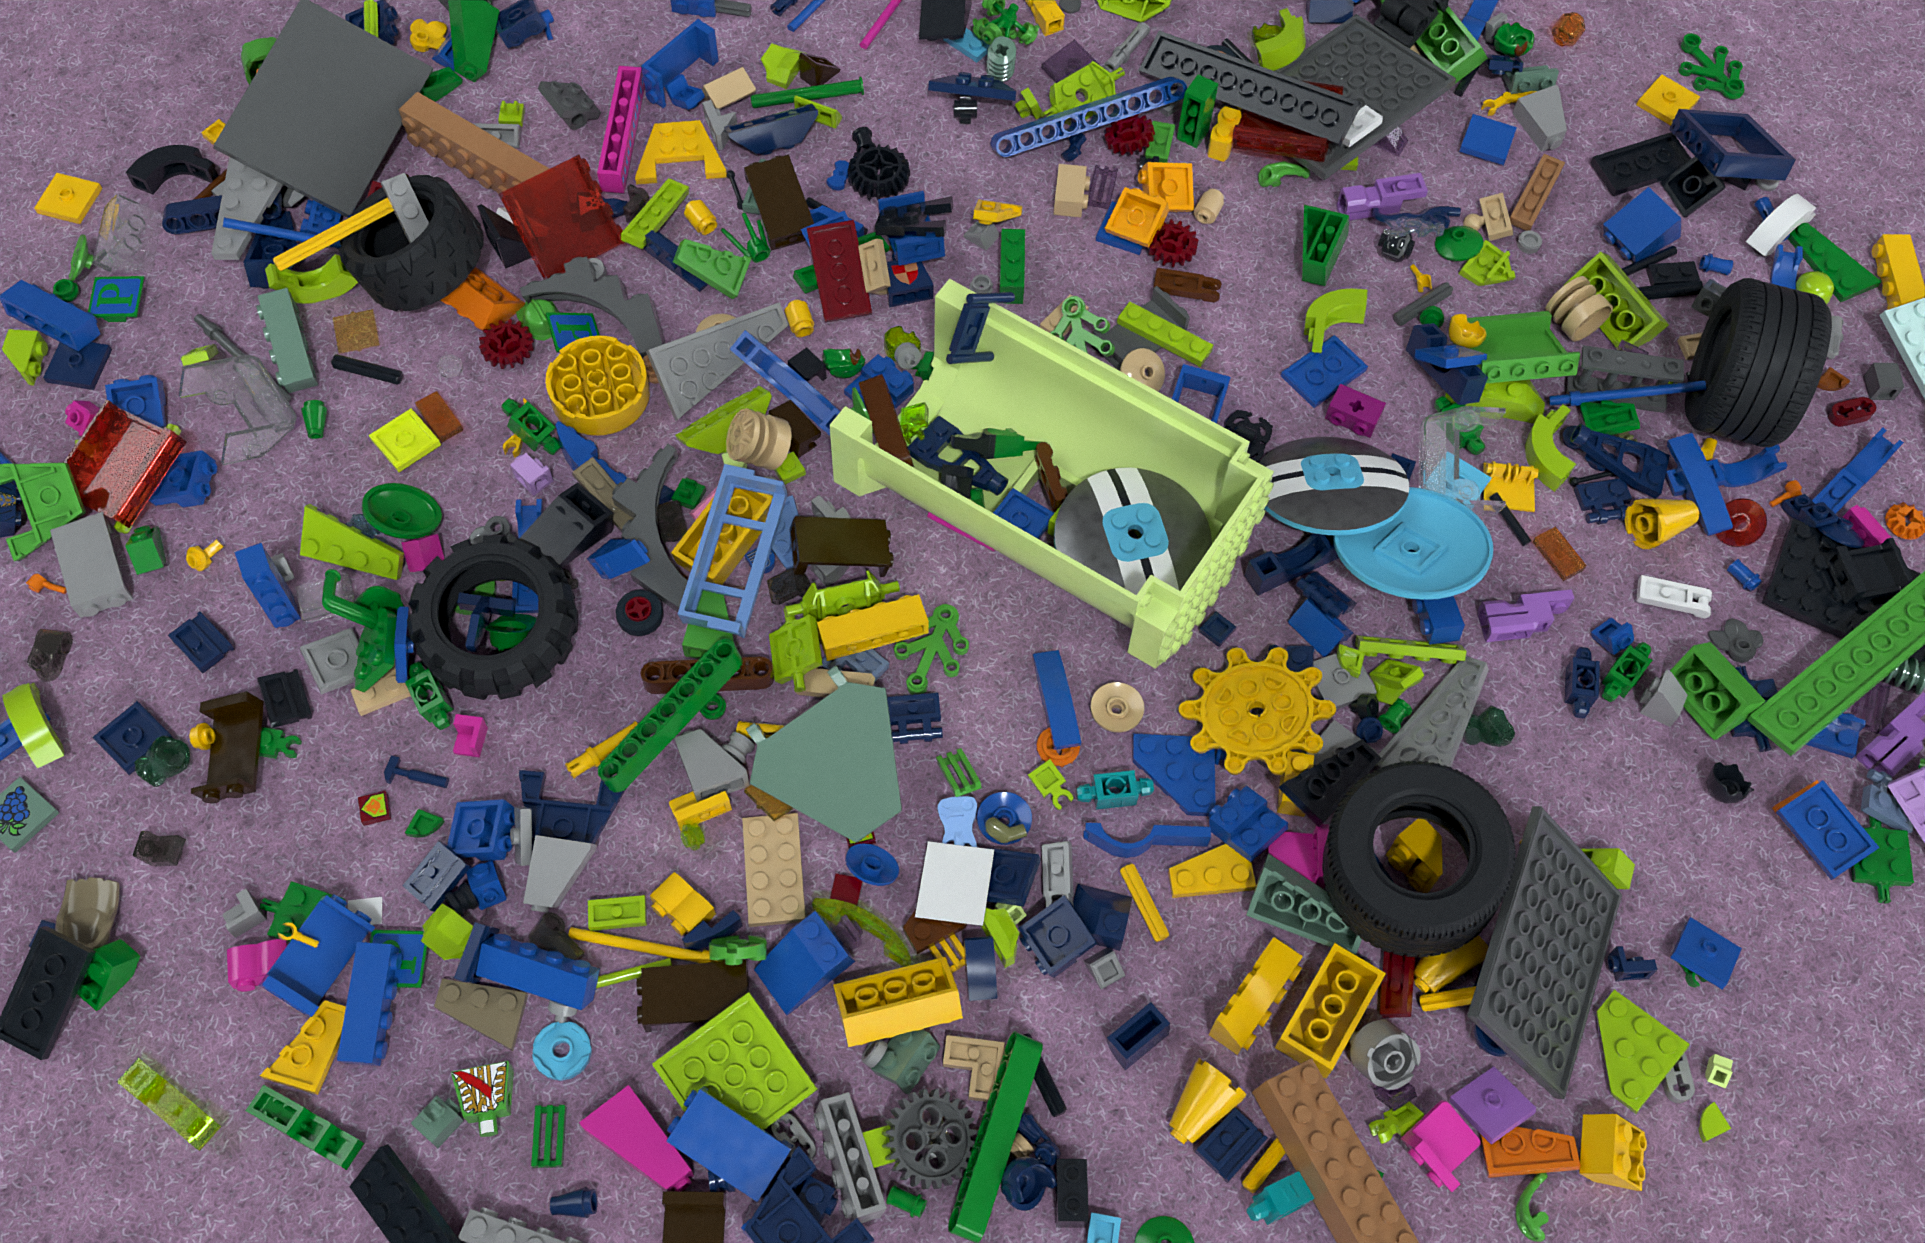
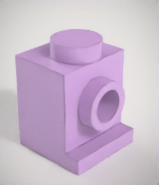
[510,453,553,496]

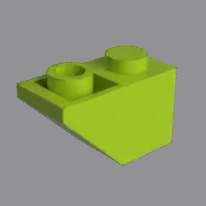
[2,329,48,386]
[1581,848,1635,889]

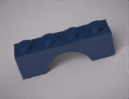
[1406,323,1488,405]
[1244,533,1339,596]

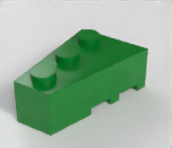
[1302,205,1349,286]

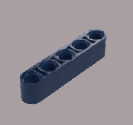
[162,191,282,234]

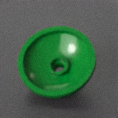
[361,483,442,540]

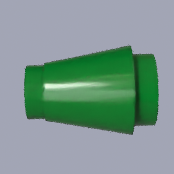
[301,400,327,439]

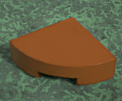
[1817,367,1850,391]

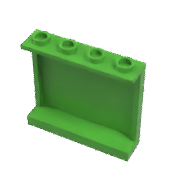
[1467,311,1580,383]

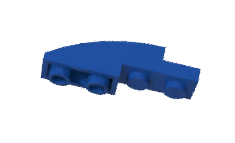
[555,421,627,485]

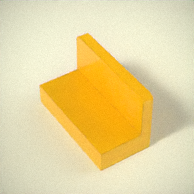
[669,791,732,831]

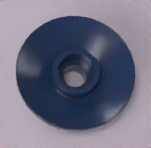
[1816,517,1864,548]

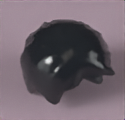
[1706,762,1754,804]

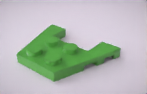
[0,463,86,562]

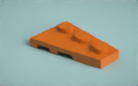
[1479,1126,1581,1178]

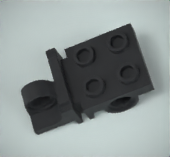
[1374,0,1449,48]

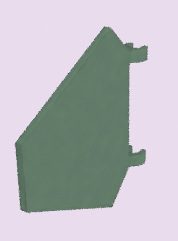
[746,666,902,843]

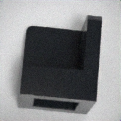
[788,347,827,381]
[941,464,974,499]

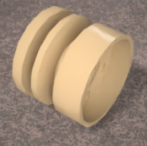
[1545,276,1613,342]
[726,408,792,470]

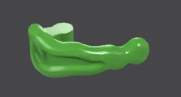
[1258,161,1310,187]
[1516,1173,1549,1242]

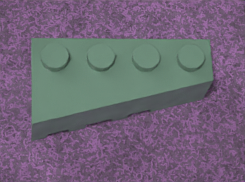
[256,288,318,393]
[1246,854,1362,955]

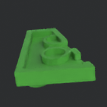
[673,239,751,299]

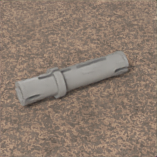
[1104,22,1150,73]

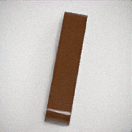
[859,374,914,467]
[640,657,774,694]

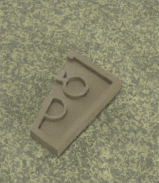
[434,979,528,1051]

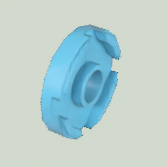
[532,1021,592,1081]

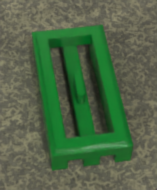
[531,1105,567,1168]

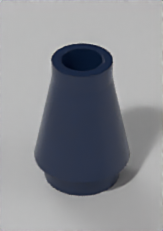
[550,1187,598,1218]

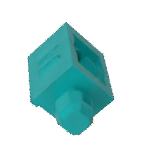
[1076,770,1154,810]
[1246,1171,1315,1225]

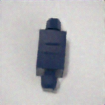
[1564,647,1600,719]

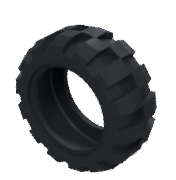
[407,535,578,700]

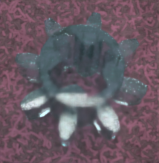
[345,514,380,539]

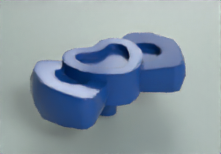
[826,160,849,191]

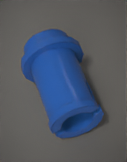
[1699,253,1733,275]
[1727,559,1762,592]

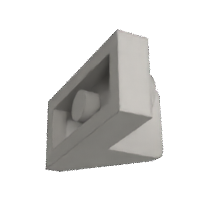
[702,100,737,151]

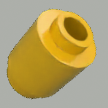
[684,200,717,235]
[784,300,814,338]

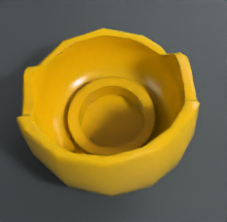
[1448,314,1487,348]

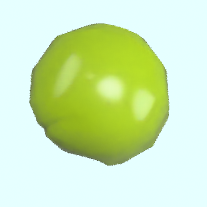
[1796,271,1834,304]

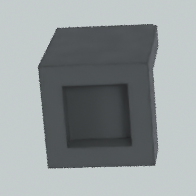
[1864,363,1904,400]

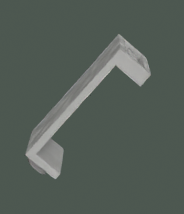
[50,512,133,618]

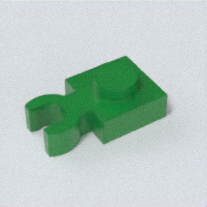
[259,727,302,759]

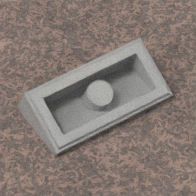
[473,123,522,148]

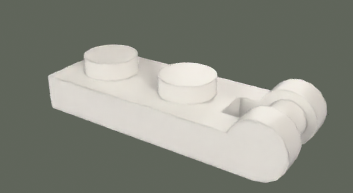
[1636,575,1712,618]

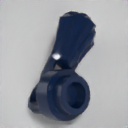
[1016,1112,1061,1167]

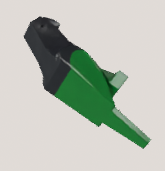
[950,428,1047,459]

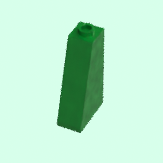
[448,0,499,82]

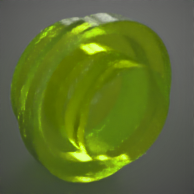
[680,823,705,851]

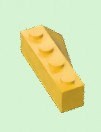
[1209,937,1303,1055]

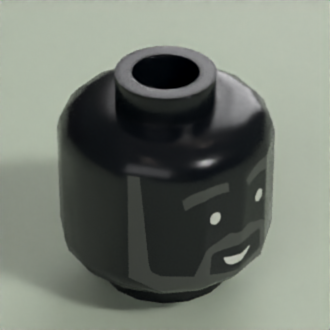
[1378,227,1415,262]

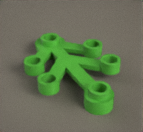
[1050,296,1115,357]
[894,604,969,695]

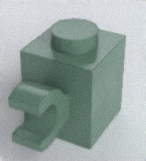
[411,1096,464,1148]

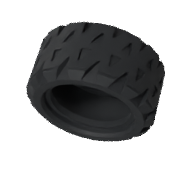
[339,175,484,311]

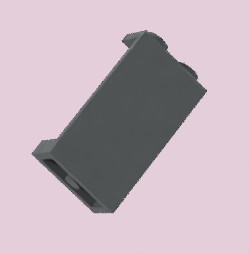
[1091,286,1190,371]

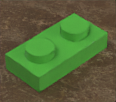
[1145,121,1175,163]

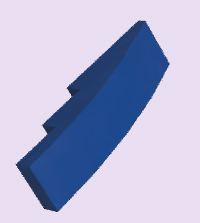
[1667,433,1733,536]
[1033,650,1082,750]

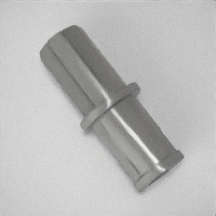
[1827,316,1844,359]

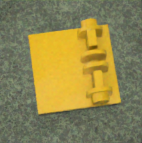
[1483,461,1538,512]

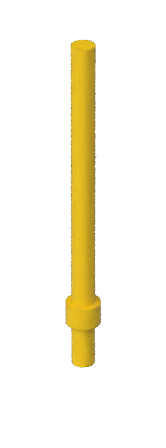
[568,927,725,963]

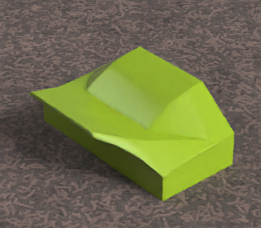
[761,43,805,90]
[1369,659,1424,705]
[421,904,473,960]
[980,908,1019,968]

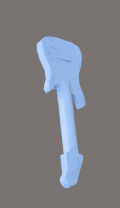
[938,796,977,847]

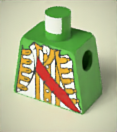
[451,1061,514,1137]

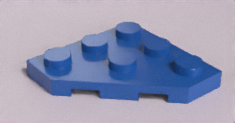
[1133,734,1216,816]

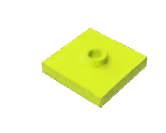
[369,408,441,473]

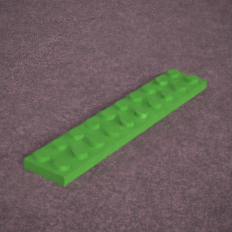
[1747,571,1925,756]

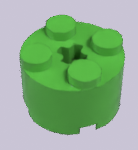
[241,37,277,85]

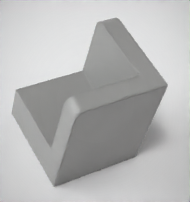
[223,889,267,938]

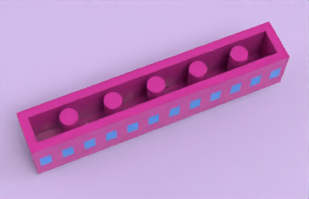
[597,66,645,193]

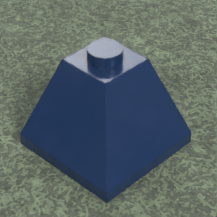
[1073,884,1132,951]

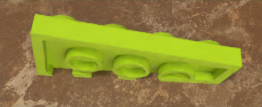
[300,504,404,580]

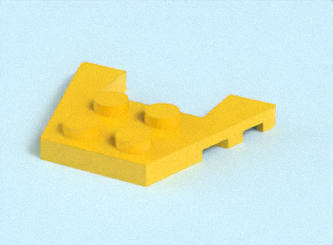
[635,120,727,185]

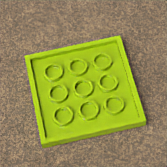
[652,992,818,1130]

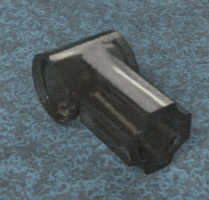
[528,912,585,960]

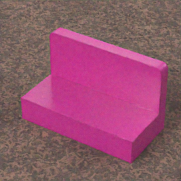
[1842,504,1897,548]

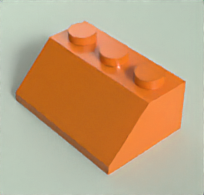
[441,267,525,330]

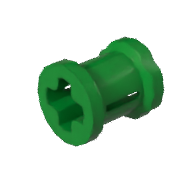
[1378,698,1412,733]

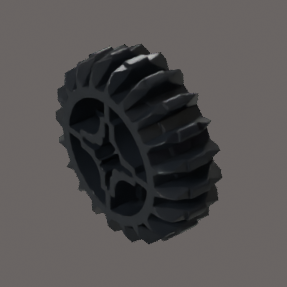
[847,143,910,201]

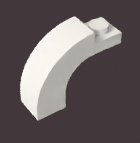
[1746,193,1816,256]

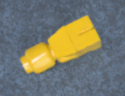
[1025,0,1065,36]

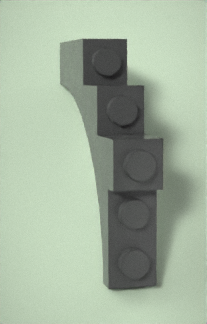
[520,256,666,358]
[612,444,688,612]

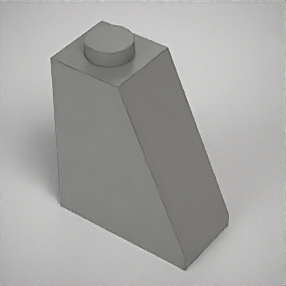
[1512,85,1567,152]
[674,729,750,802]
[523,835,597,913]

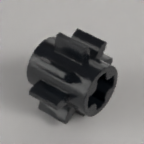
[954,94,977,124]

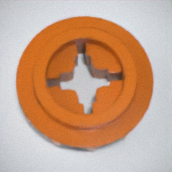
[1885,502,1925,540]
[1037,728,1080,768]

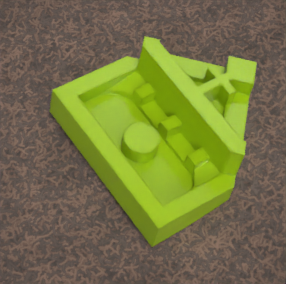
[1458,240,1516,286]

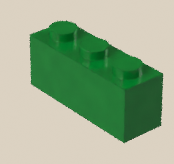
[1177,74,1218,149]
[999,228,1025,304]

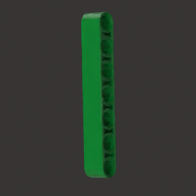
[598,639,743,792]
[948,1031,1043,1243]

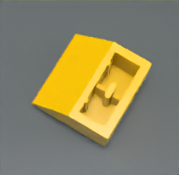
[1386,818,1443,893]
[1579,1114,1647,1191]

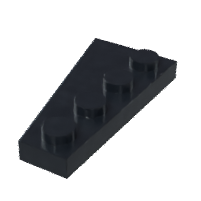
[1278,739,1382,827]

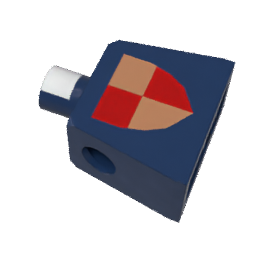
[887,253,934,308]

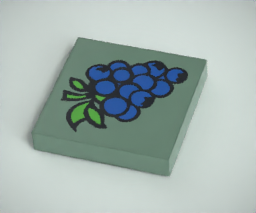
[0,777,59,853]

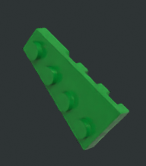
[1788,222,1882,303]

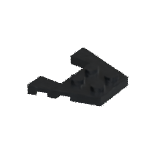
[875,196,954,237]

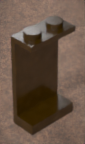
[744,154,814,251]
[789,516,894,577]
[191,691,264,804]
[636,960,749,1032]
[662,1191,727,1243]

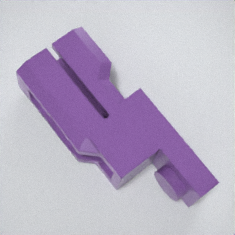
[1337,173,1428,221]
[1477,589,1574,642]
[1856,692,1925,777]

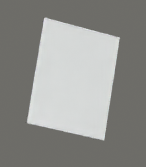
[915,842,994,926]

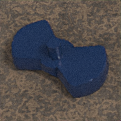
[1061,133,1087,162]

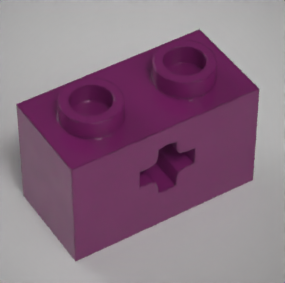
[1325,384,1386,438]

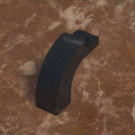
[126,145,219,195]

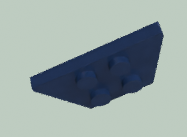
[928,72,1016,101]

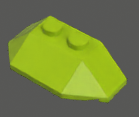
[1097,0,1172,22]
[1445,379,1545,424]
[675,386,772,455]

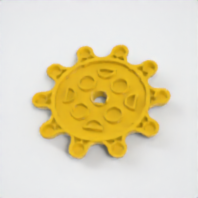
[1179,647,1336,775]

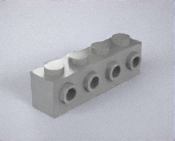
[814,1092,887,1223]
[458,1207,583,1243]

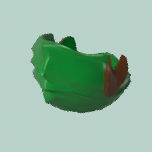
[1494,22,1535,57]
[822,348,865,379]

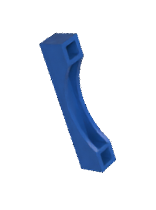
[730,330,841,436]

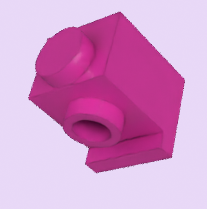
[65,400,109,437]

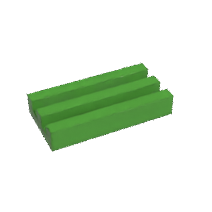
[936,748,981,797]

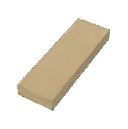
[794,668,875,698]

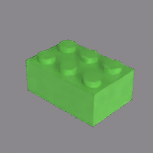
[1415,6,1488,84]

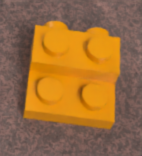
[1138,162,1194,212]
[1105,187,1170,248]

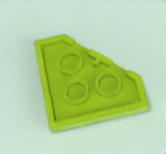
[1597,989,1690,1114]

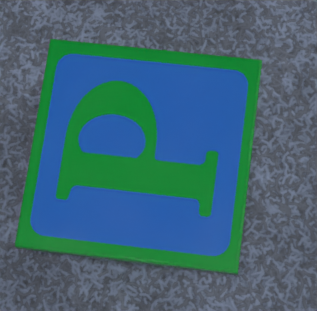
[88,276,145,322]
[546,312,600,353]
[370,930,428,988]

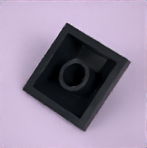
[1661,157,1726,218]
[477,204,533,269]

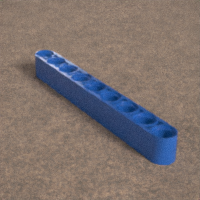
[990,77,1187,157]

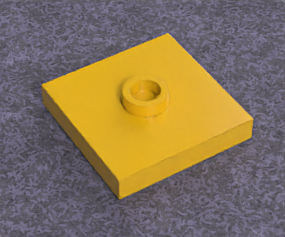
[1636,74,1700,126]
[34,173,102,224]

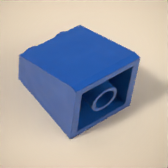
[1603,187,1681,263]

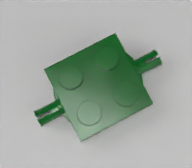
[1851,815,1914,904]
[260,881,346,942]

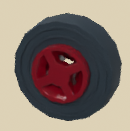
[615,590,664,637]

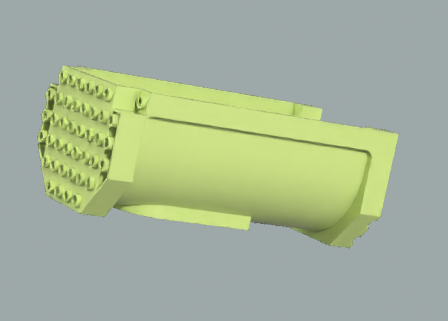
[830,279,1274,669]

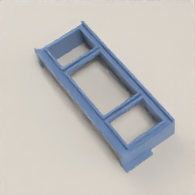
[678,464,788,638]

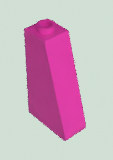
[579,1085,694,1192]

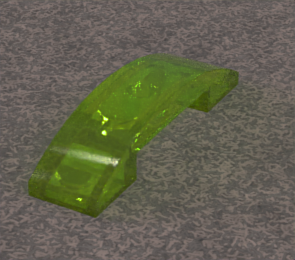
[812,898,911,967]
[116,1058,222,1151]

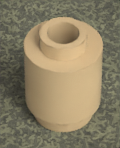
[1194,189,1224,224]

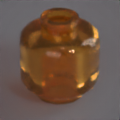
[1551,12,1586,47]

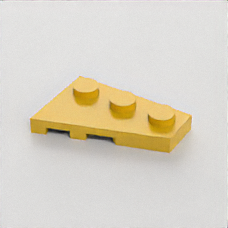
[1168,844,1256,898]
[260,1000,346,1095]

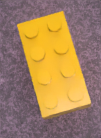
[671,488,773,585]
[1274,943,1386,1079]
[833,957,963,1047]

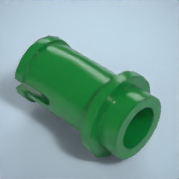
[886,1185,927,1218]

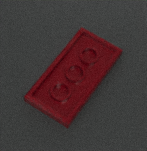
[807,220,872,323]

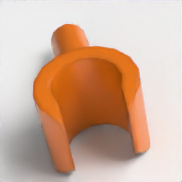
[1769,480,1802,507]
[26,574,67,594]

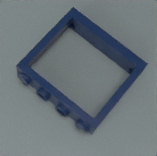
[1669,109,1796,181]

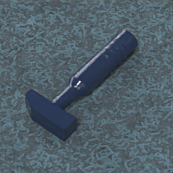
[384,755,449,788]

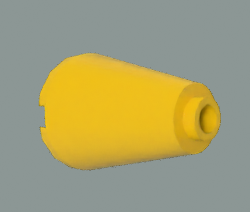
[1624,498,1699,549]
[1414,935,1488,994]
[1168,1058,1247,1144]

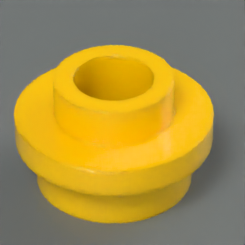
[189,723,215,750]

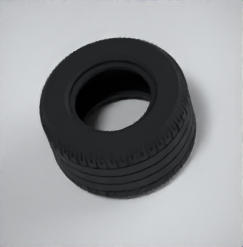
[1685,278,1832,447]
[1322,761,1516,957]

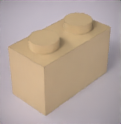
[1054,164,1090,217]

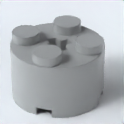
[1350,1019,1421,1090]

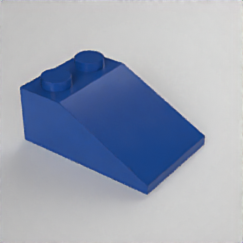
[754,911,856,1015]

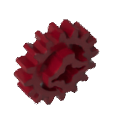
[1104,114,1155,156]
[1146,219,1199,267]
[479,319,534,369]

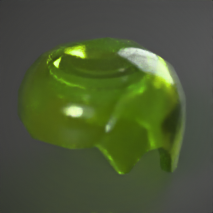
[1252,23,1284,48]
[884,326,921,362]

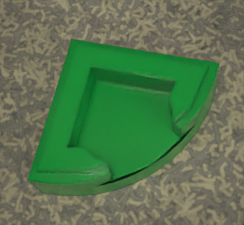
[971,488,985,508]
[405,809,445,838]

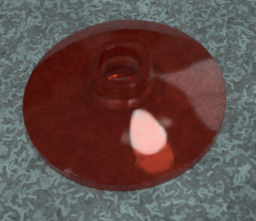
[1716,498,1767,547]

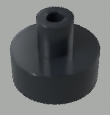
[1351,694,1379,720]

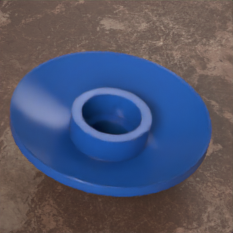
[977,792,1032,845]
[845,844,899,886]

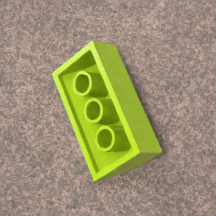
[1564,251,1669,352]

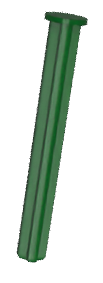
[751,76,864,108]

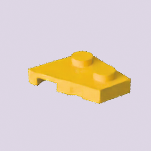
[973,199,1023,225]

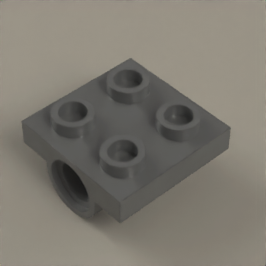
[538,81,601,130]

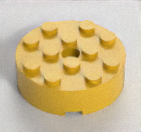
[545,336,650,436]

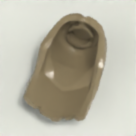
[55,877,119,950]

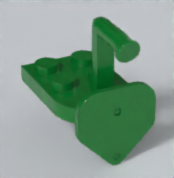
[322,569,405,693]

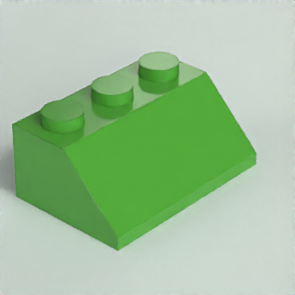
[1670,642,1765,740]

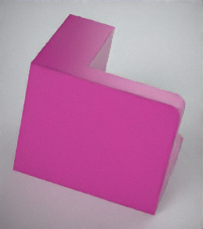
[401,534,445,572]
[453,714,488,758]

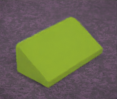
[794,95,842,128]

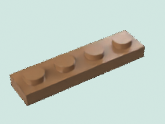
[1510,154,1565,231]

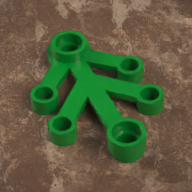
[1678,33,1745,99]

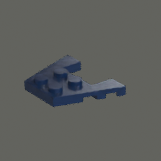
[519,770,627,851]
[744,1146,875,1243]

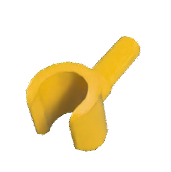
[1410,264,1432,292]
[278,922,319,948]

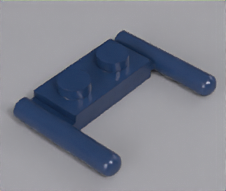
[946,292,1015,364]

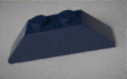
[724,104,818,155]

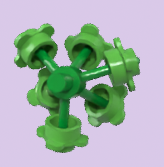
[973,0,1039,50]

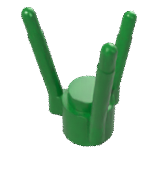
[721,213,771,263]

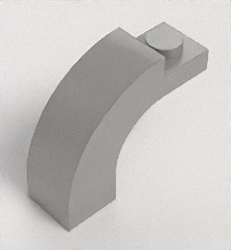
[811,495,850,587]

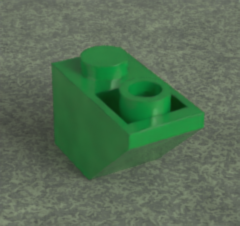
[125,525,166,575]
[77,939,140,1011]

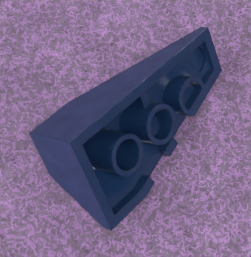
[243,211,297,289]

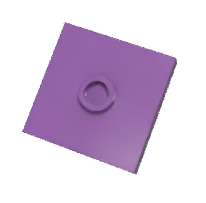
[1449,1066,1536,1145]

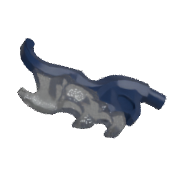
[1372,206,1461,238]

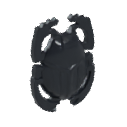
[1224,410,1273,463]

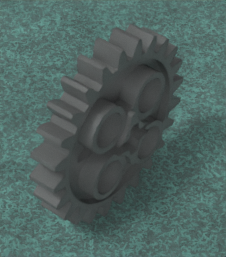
[882,1089,978,1190]

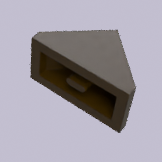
[799,52,841,86]

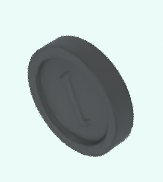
[1059,0,1081,14]

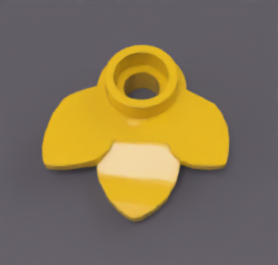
[410,19,447,52]

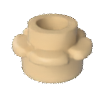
[1010,1132,1034,1158]

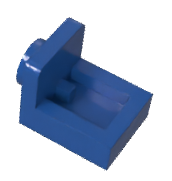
[665,74,705,110]
[1591,617,1634,655]
[466,860,507,910]

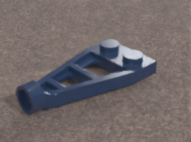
[908,416,1008,496]
[1570,424,1670,499]

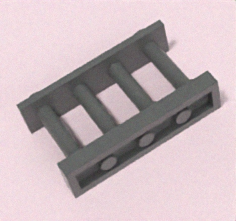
[1566,345,1684,413]

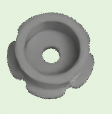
[969,274,993,293]

